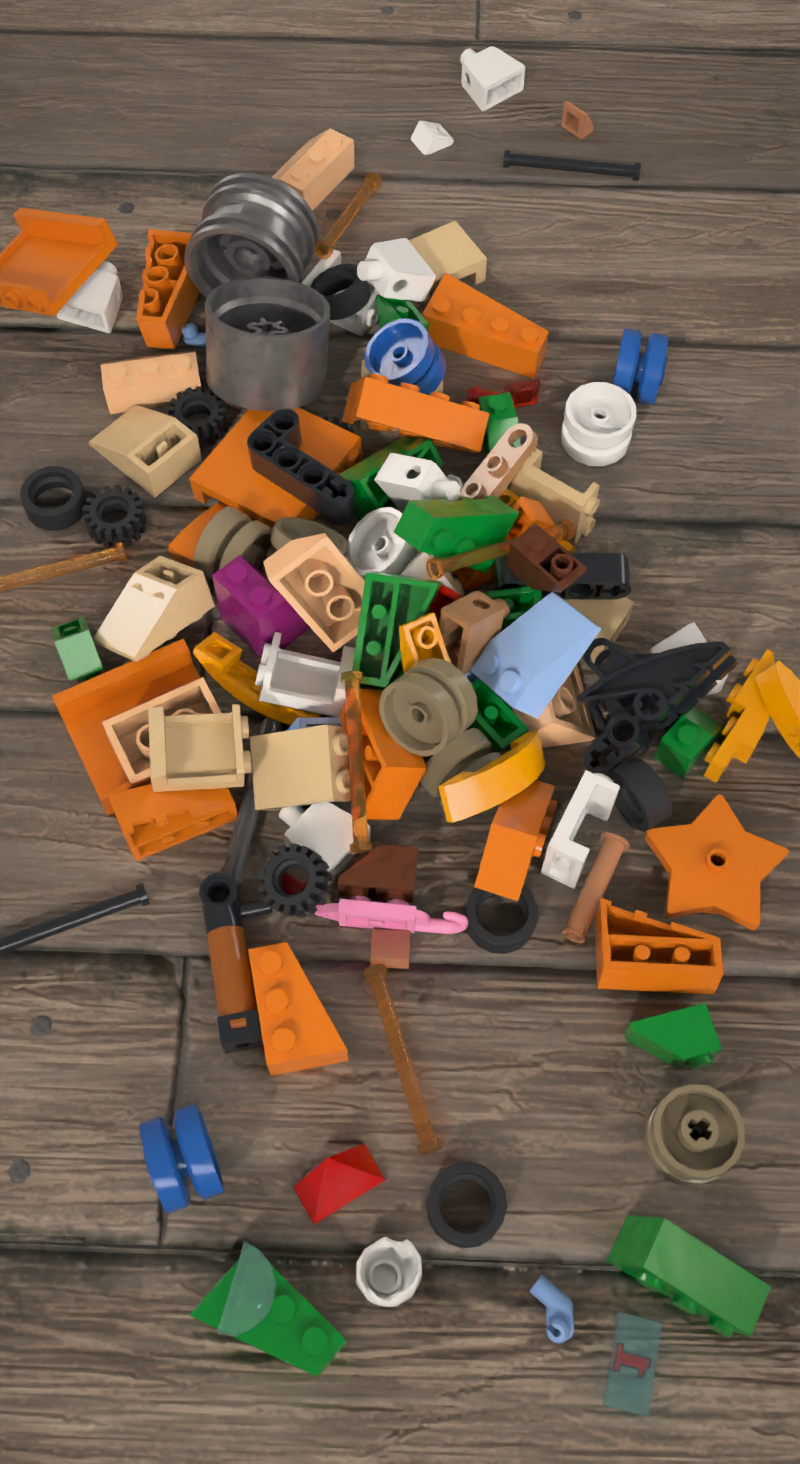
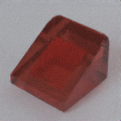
[502,379,540,408]

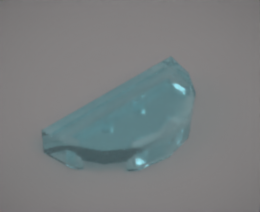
[217,1241,276,1336]

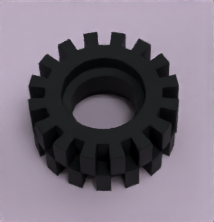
[168,387,228,448]
[83,485,147,549]
[257,843,332,917]

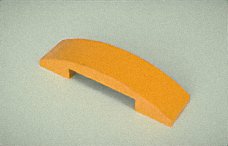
[193,632,323,725]
[438,730,546,823]

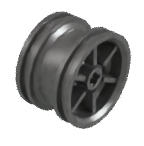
[184,173,319,298]

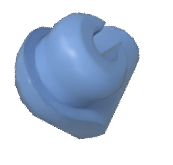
[181,323,206,349]
[529,1274,575,1344]

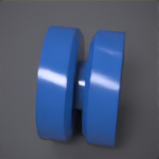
[364,319,446,395]
[613,328,669,406]
[139,1103,225,1214]

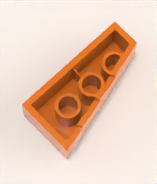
[136,229,200,350]
[422,273,549,379]
[342,374,490,454]

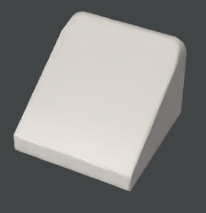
[411,121,454,155]

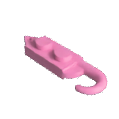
[315,896,469,934]

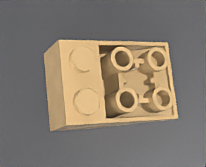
[89,405,202,498]
[93,556,215,662]

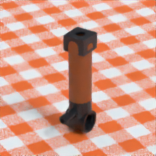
[199,873,273,1054]

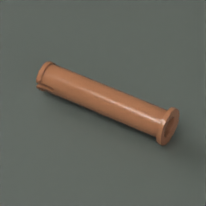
[561,832,630,943]

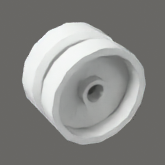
[561,382,637,466]
[346,507,434,579]

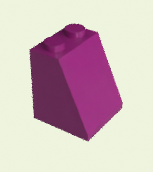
[212,555,311,658]

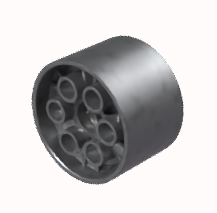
[205,277,330,411]

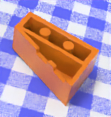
[339,688,427,820]
[474,780,558,901]
[108,784,238,861]
[594,898,724,995]
[248,942,349,1077]

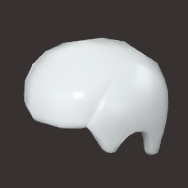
[356,1237,422,1307]

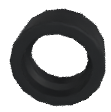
[310,263,371,320]
[20,466,87,531]
[607,757,672,832]
[465,885,538,954]
[426,1162,507,1249]

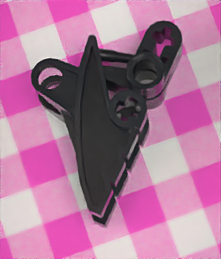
[577,638,738,776]

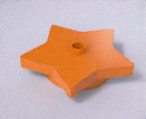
[644,794,789,931]

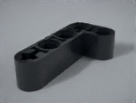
[247,408,356,524]
[492,553,631,600]

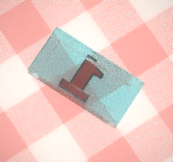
[603,1312,662,1417]

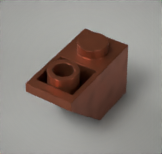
[507,523,587,593]
[338,844,418,903]

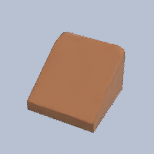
[561,101,594,140]
[370,929,410,969]

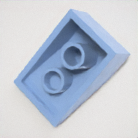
[471,592,601,719]

